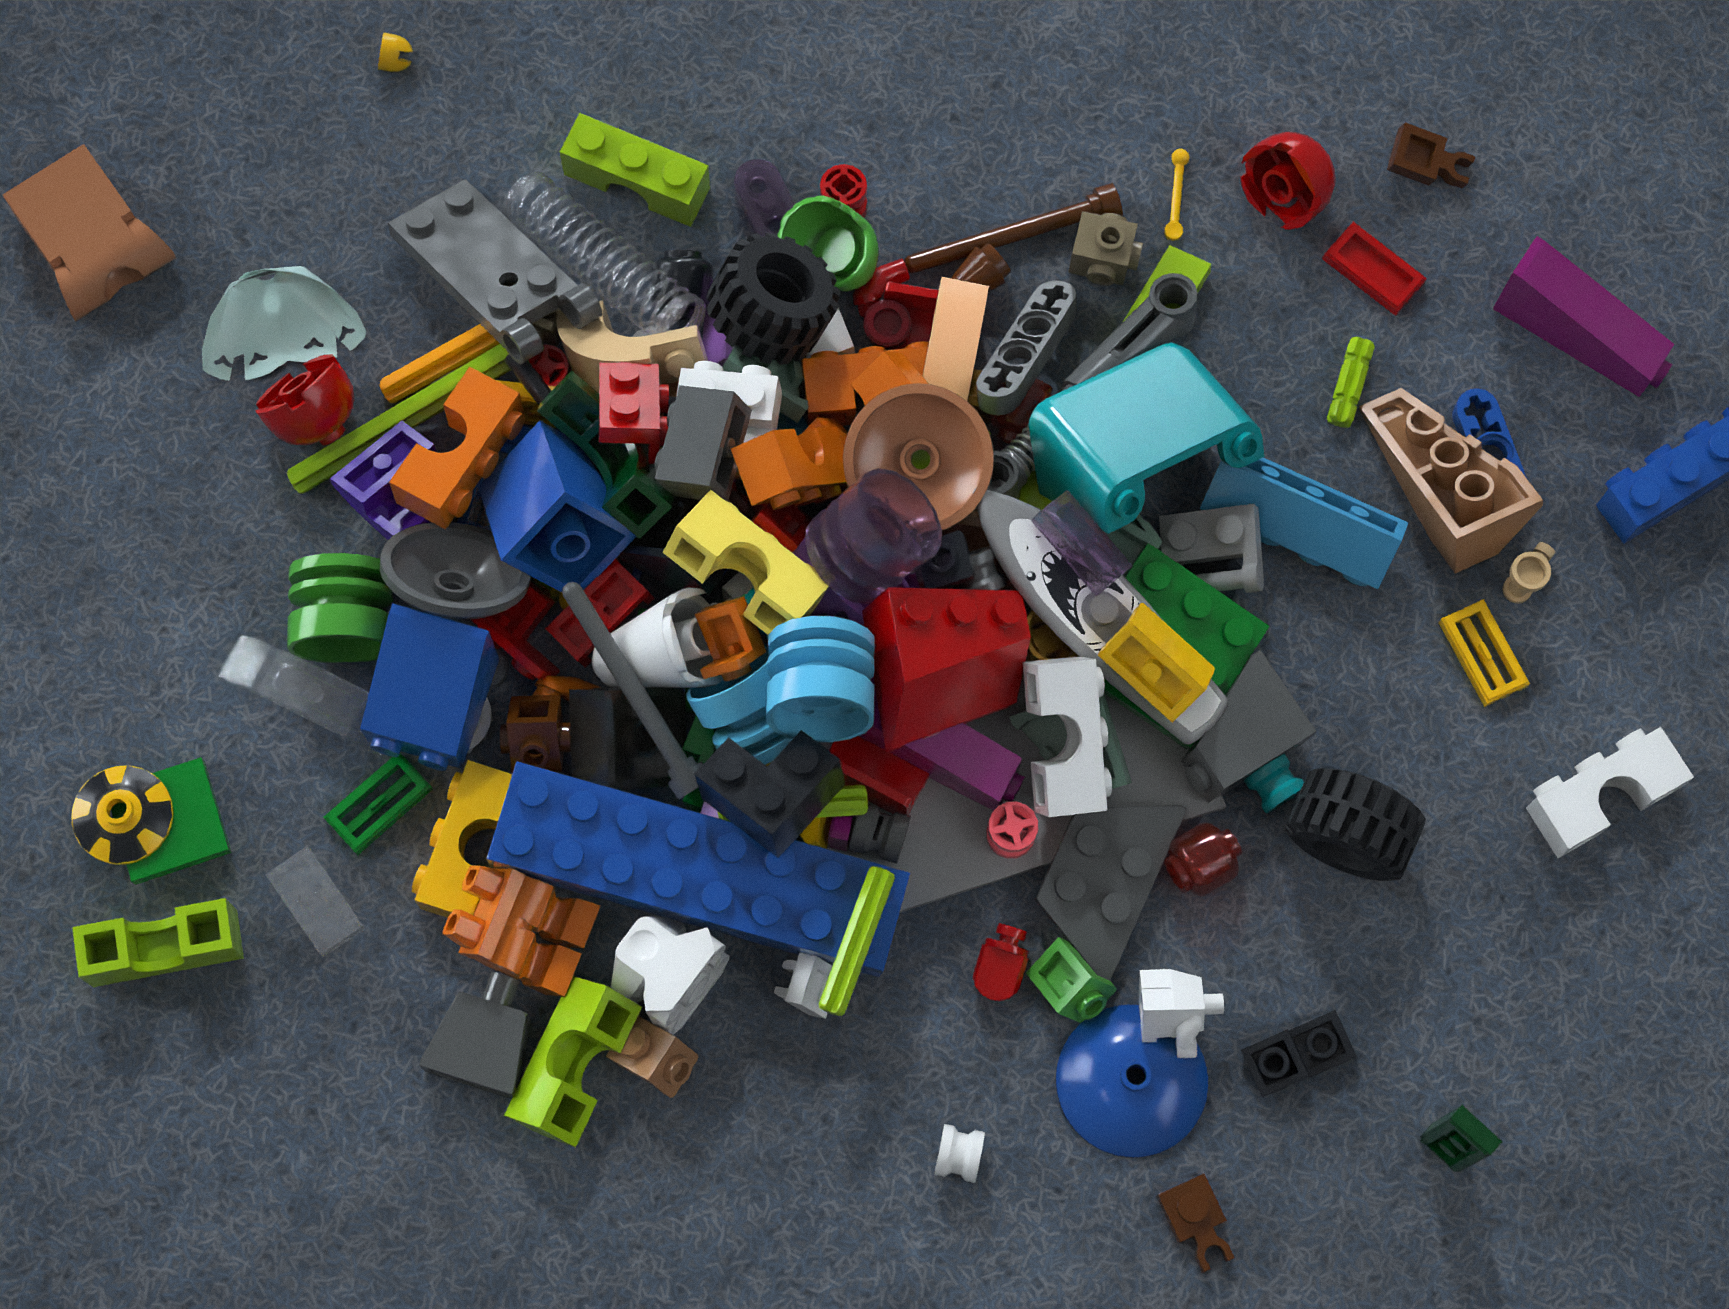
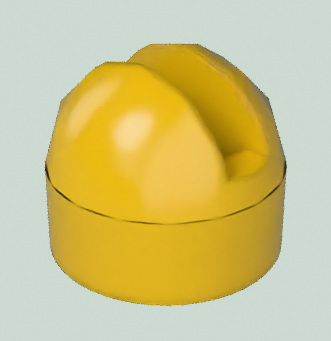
[378,33,413,72]

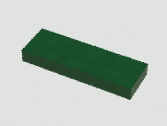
[1420,1105,1502,1172]

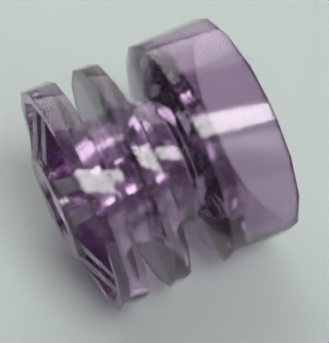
[805,468,942,604]

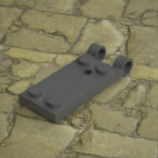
[388,179,602,364]

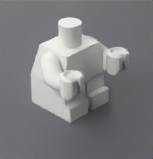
[1139,969,1224,1058]

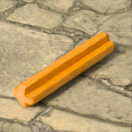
[379,324,500,403]

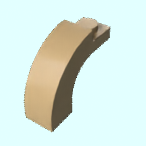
[556,301,708,393]

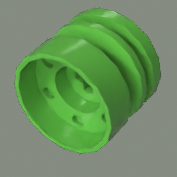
[287,553,393,663]

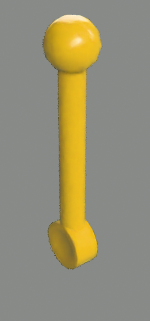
[1164,149,1190,241]

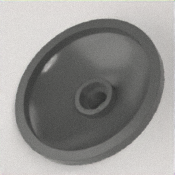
[380,522,531,619]

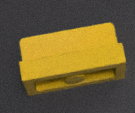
[1098,603,1215,723]

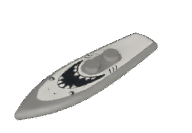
[973,489,1228,744]

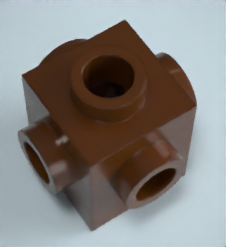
[500,695,573,773]

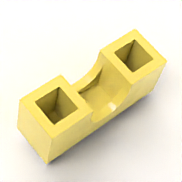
[663,490,831,635]

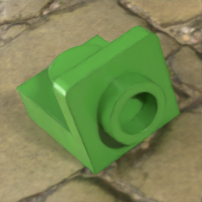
[1026,937,1116,1023]

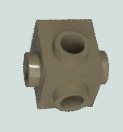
[1068,211,1143,286]

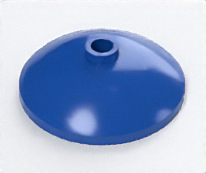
[1056,1005,1208,1158]

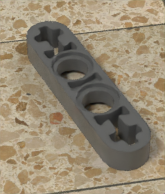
[976,280,1077,415]

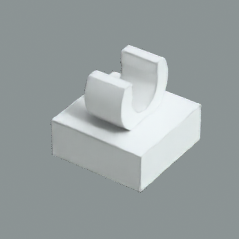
[774,953,832,1019]

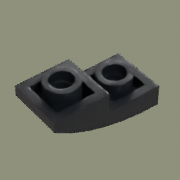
[1241,1010,1358,1097]

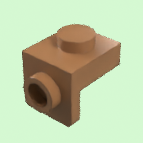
[606,1016,698,1098]

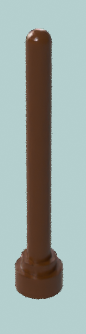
[904,183,1123,273]

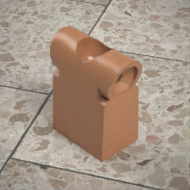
[2,144,176,321]

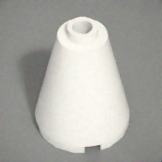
[592,588,723,688]

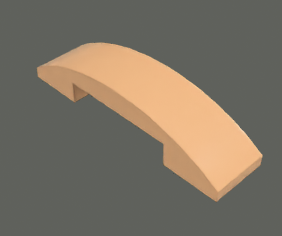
[922,277,989,401]

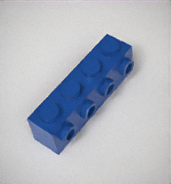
[1596,407,1729,544]

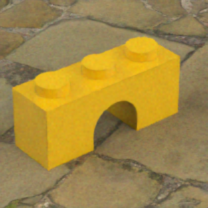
[412,760,512,918]

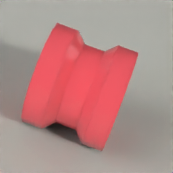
[986,801,1038,859]

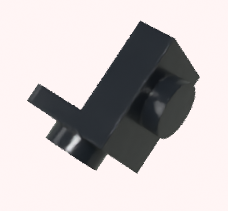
[914,531,975,589]

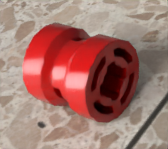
[820,164,867,218]

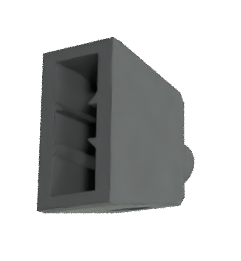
[419,972,531,1099]

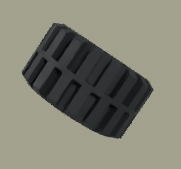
[706,233,840,365]
[1285,769,1426,881]

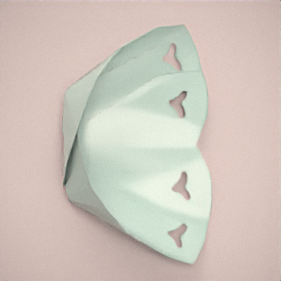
[202,266,366,381]

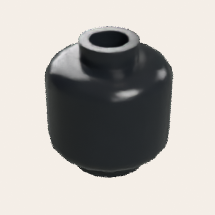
[651,250,714,320]

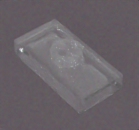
[265,846,365,958]

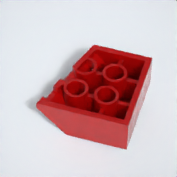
[862,587,1031,753]

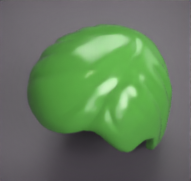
[777,195,879,292]

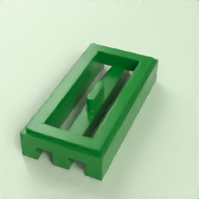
[323,753,433,855]

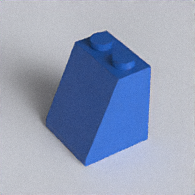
[478,420,636,592]
[360,603,500,771]

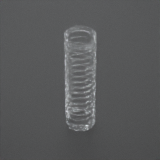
[503,171,706,335]

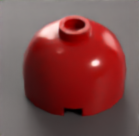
[1240,132,1336,230]
[255,354,355,446]

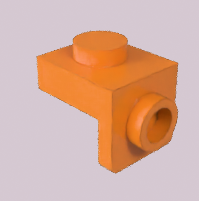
[695,596,767,681]

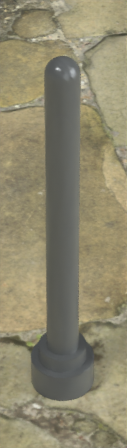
[562,582,703,800]

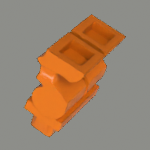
[442,866,601,997]

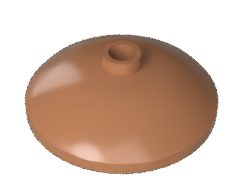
[843,383,994,534]

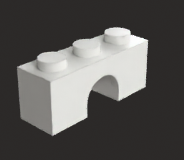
[1023,656,1112,817]
[1526,727,1694,858]

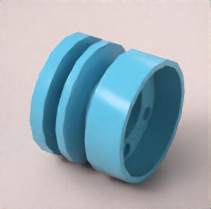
[766,616,875,742]
[686,642,792,765]

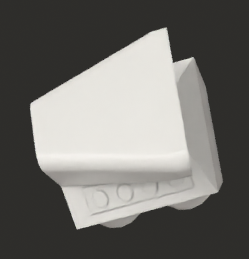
[611,916,730,1035]

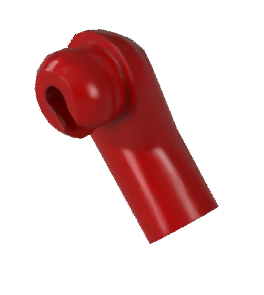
[852,258,910,318]

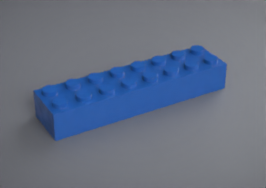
[487,761,910,977]

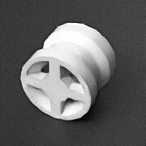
[934,1124,985,1183]

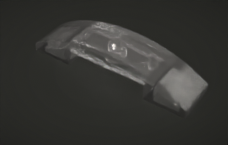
[217,635,392,761]

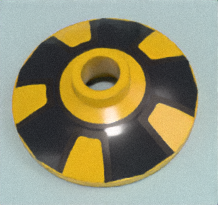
[71,766,174,865]

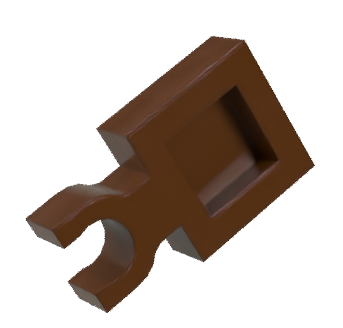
[1387,122,1475,188]
[1156,1173,1235,1273]

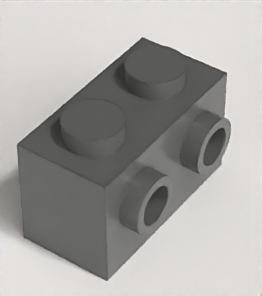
[655,385,752,501]

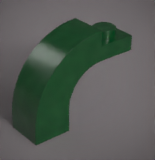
[537,370,675,539]

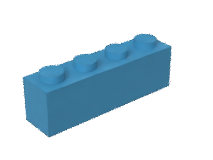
[1200,457,1408,589]

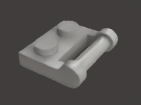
[1159,504,1264,593]

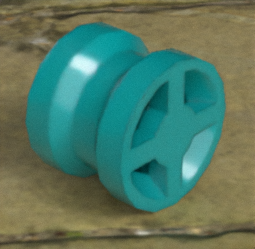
[1244,754,1304,814]

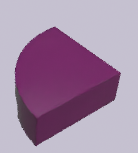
[828,815,855,851]

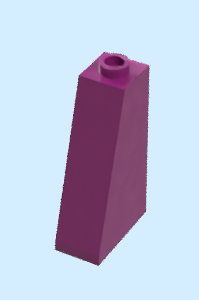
[1493,236,1674,397]
[858,678,1025,811]

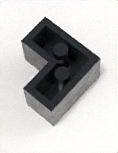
[694,730,845,858]

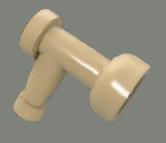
[1503,542,1555,603]

